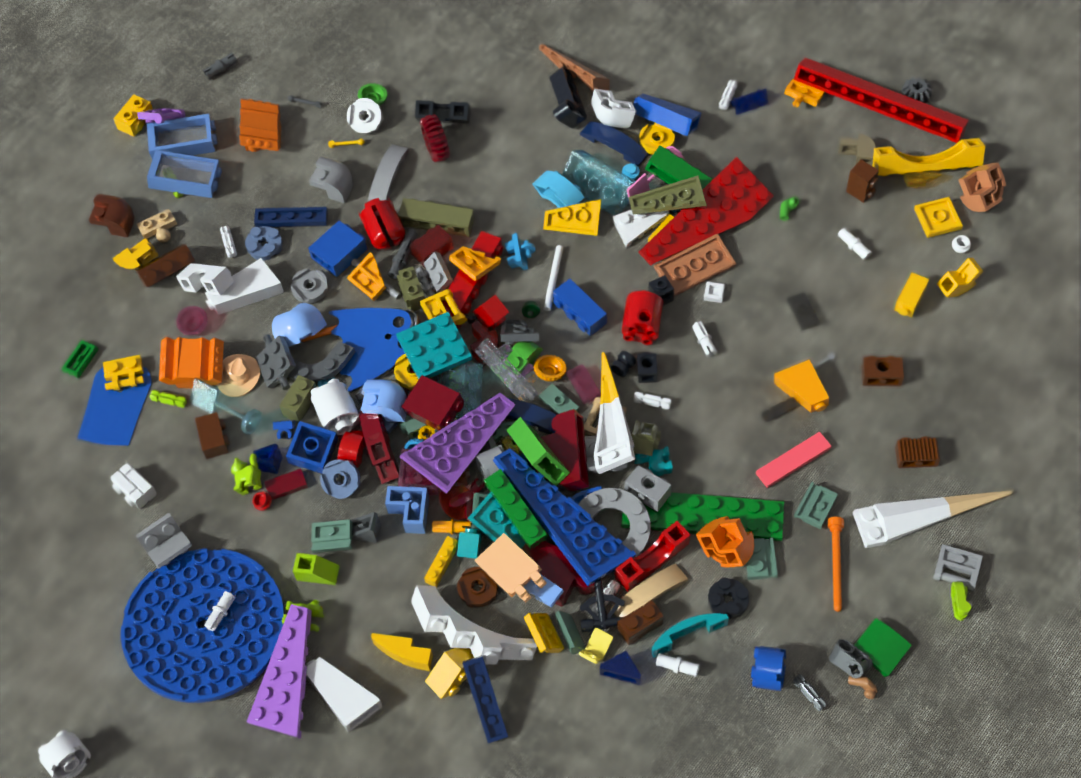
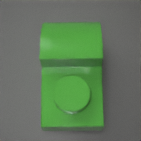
[502,341,543,377]

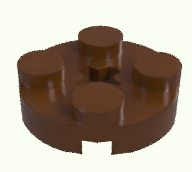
[457,567,498,608]

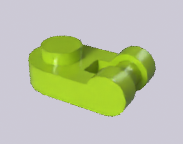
[951,581,971,621]

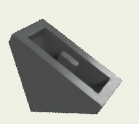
[351,512,381,543]

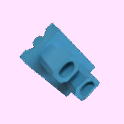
[505,233,536,271]

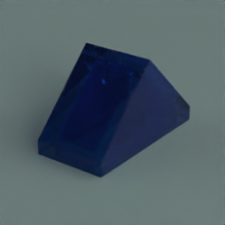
[249,443,283,474]
[599,651,641,686]

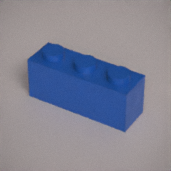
[553,278,607,336]

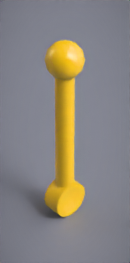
[328,138,365,148]

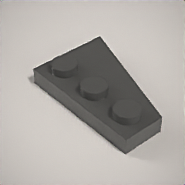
[501,319,539,344]

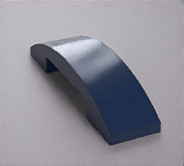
[580,121,648,167]
[490,397,556,434]

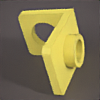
[579,628,613,664]

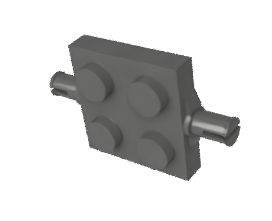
[256,334,296,390]

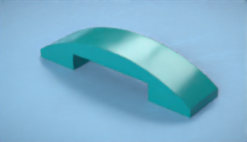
[652,613,729,658]

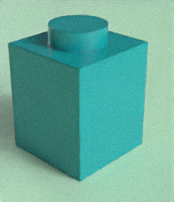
[457,528,482,558]

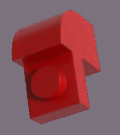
[337,431,366,468]

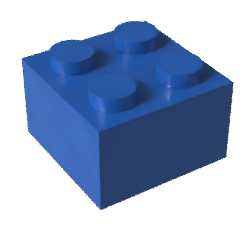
[286,421,338,474]

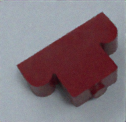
[536,409,589,491]
[522,541,602,607]

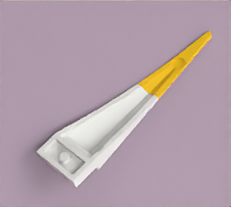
[594,352,635,474]

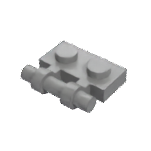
[416,252,453,297]

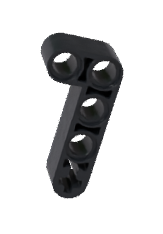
[549,66,587,129]

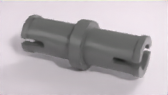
[203,52,238,79]

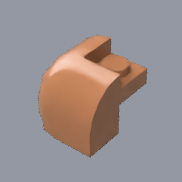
[958,162,1006,212]

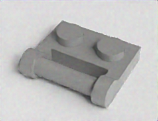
[933,544,983,591]

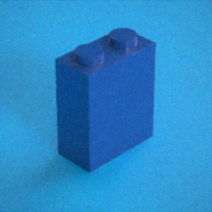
[308,221,367,277]

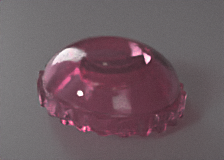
[176,305,208,336]

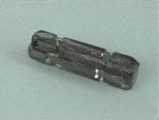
[761,397,797,422]

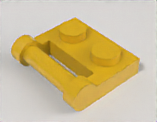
[420,289,467,325]

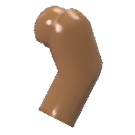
[848,675,877,699]

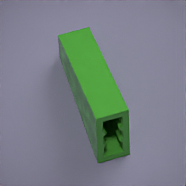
[506,417,570,486]

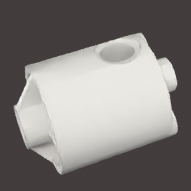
[311,378,360,435]

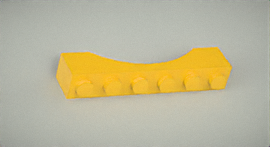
[872,138,985,176]

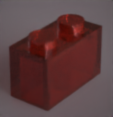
[410,225,454,268]

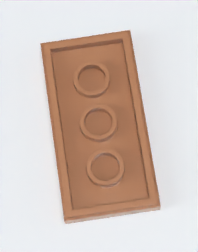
[654,233,736,296]

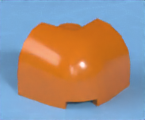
[696,516,754,568]

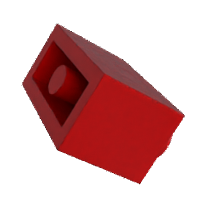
[473,294,509,329]

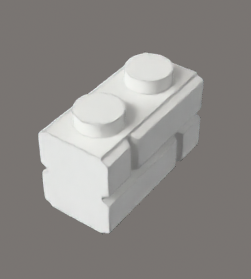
[110,463,157,509]

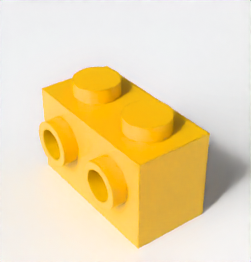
[113,94,153,137]

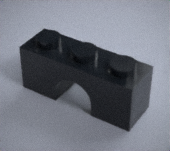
[415,100,471,124]

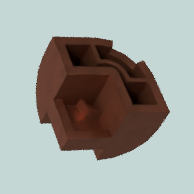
[88,194,135,238]

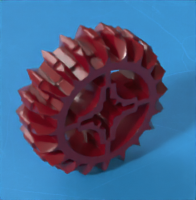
[420,114,450,162]

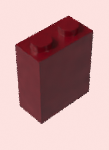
[401,375,465,431]

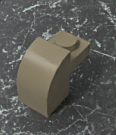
[838,134,876,166]

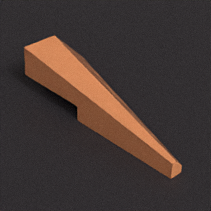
[539,44,610,92]

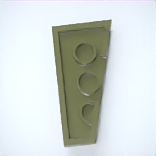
[629,176,707,215]

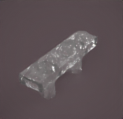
[475,338,539,404]

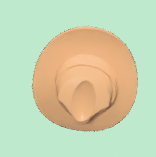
[217,354,261,397]

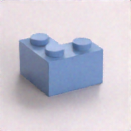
[385,486,430,534]

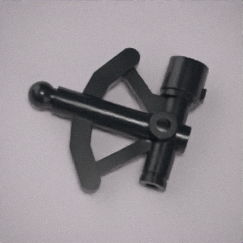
[580,580,625,632]

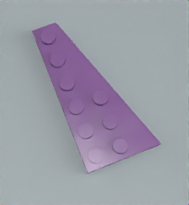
[400,393,516,494]
[247,604,312,739]

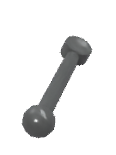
[288,95,322,108]

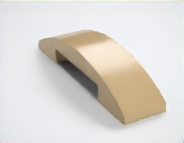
[610,564,688,620]

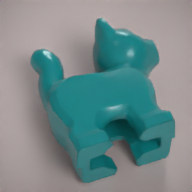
[634,446,673,477]

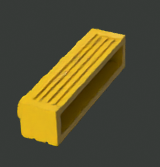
[424,536,458,588]

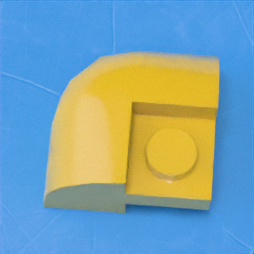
[112,238,159,270]

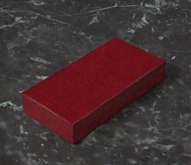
[264,468,308,500]

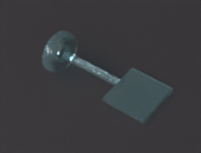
[190,378,262,435]

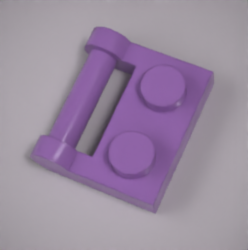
[137,108,185,124]

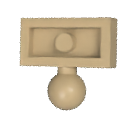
[137,209,177,243]

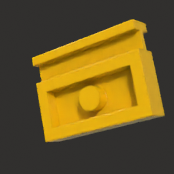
[524,613,565,653]

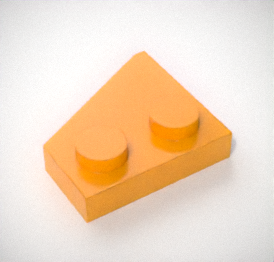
[347,252,386,301]

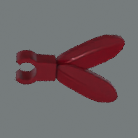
[449,478,485,521]

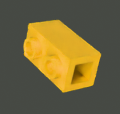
[894,272,929,318]

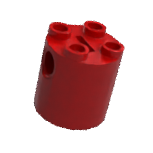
[622,290,663,345]

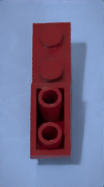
[359,411,401,484]

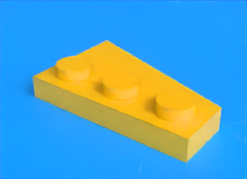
[543,199,602,236]

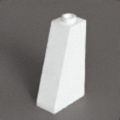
[205,258,284,315]
[306,657,382,732]

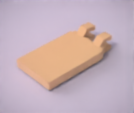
[474,533,547,603]

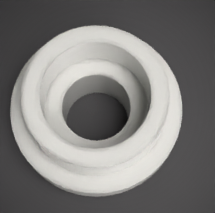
[952,235,971,253]

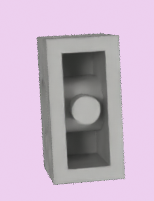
[625,465,671,512]

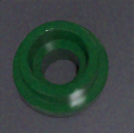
[522,301,540,318]

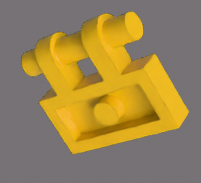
[103,355,144,391]

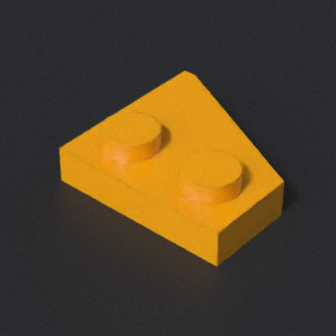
[449,246,501,281]

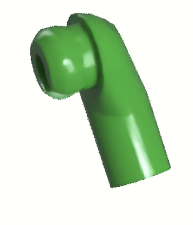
[780,196,800,221]

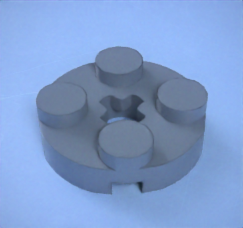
[245,226,282,261]
[320,459,360,499]

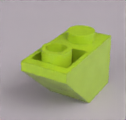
[293,553,340,585]

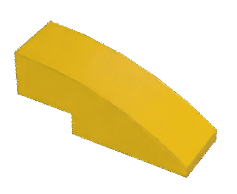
[371,633,433,672]

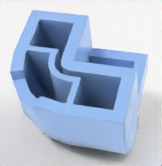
[272,303,327,347]
[361,379,407,422]

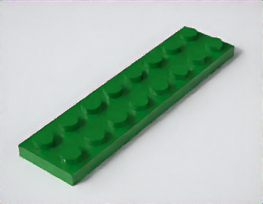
[621,492,784,541]

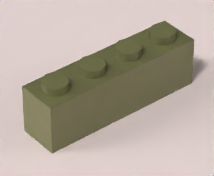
[398,198,475,237]

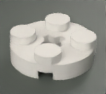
[347,98,383,134]

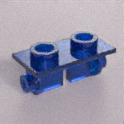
[730,88,768,115]

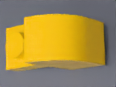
[937,258,984,298]

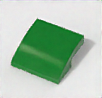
[854,618,912,677]

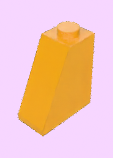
[774,359,829,413]

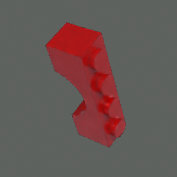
[615,521,691,592]

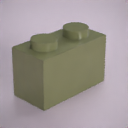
[279,375,316,423]

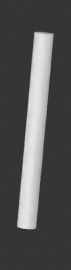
[543,245,563,311]

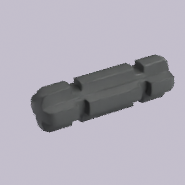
[793,674,827,711]

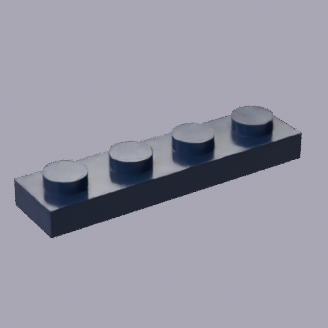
[254,207,328,227]
[462,655,508,744]

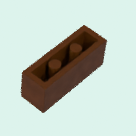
[135,244,195,287]

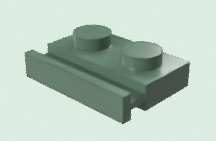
[794,482,838,529]
[311,519,352,553]
[746,538,778,580]

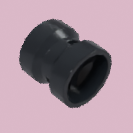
[610,351,636,377]

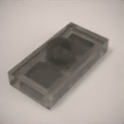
[787,292,820,331]

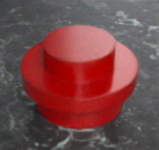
[252,491,272,511]

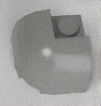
[309,156,353,203]

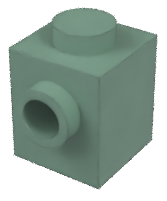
[398,415,428,440]

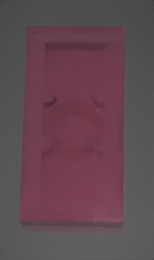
[566,364,601,404]

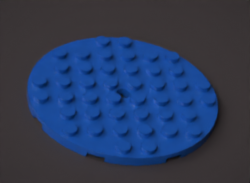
[121,548,285,703]

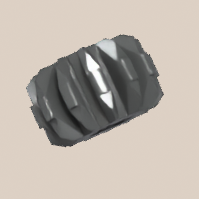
[902,76,932,103]

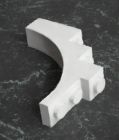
[411,585,537,665]

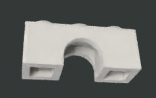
[176,263,234,295]

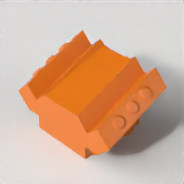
[239,98,281,152]
[159,337,224,389]

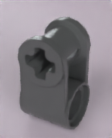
[829,639,872,678]

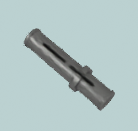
[388,229,418,279]

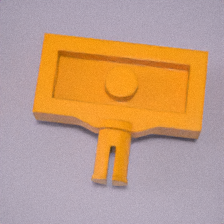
[784,79,824,108]

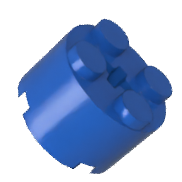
[751,646,786,691]

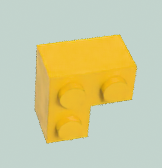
[425,648,474,699]

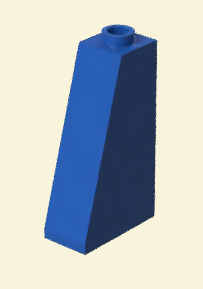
[633,94,701,136]

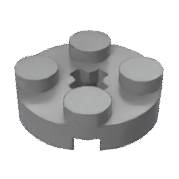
[291,269,328,304]

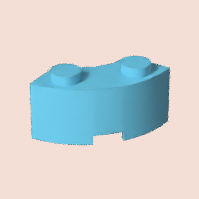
[533,170,584,208]

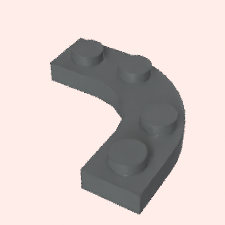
[287,341,356,382]

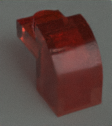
[470,321,499,368]

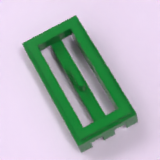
[61,340,99,379]

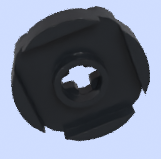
[708,577,749,619]

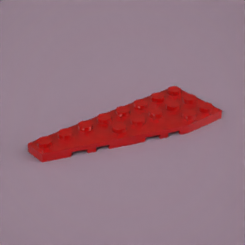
[638,157,774,266]

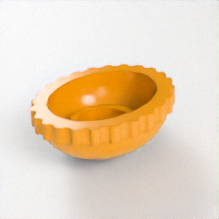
[533,355,567,382]

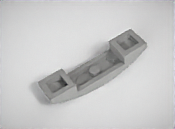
[368,144,409,202]

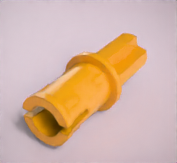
[432,519,471,535]

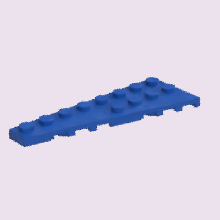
[493,448,636,586]

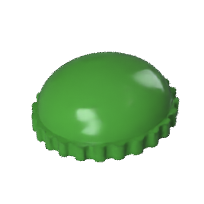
[358,83,388,106]

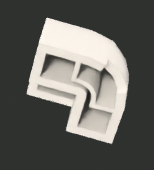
[591,89,636,129]

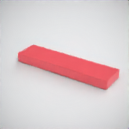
[756,432,831,488]

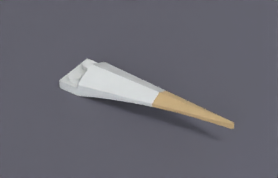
[853,490,1013,549]

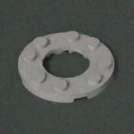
[578,488,651,557]

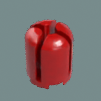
[359,198,405,250]

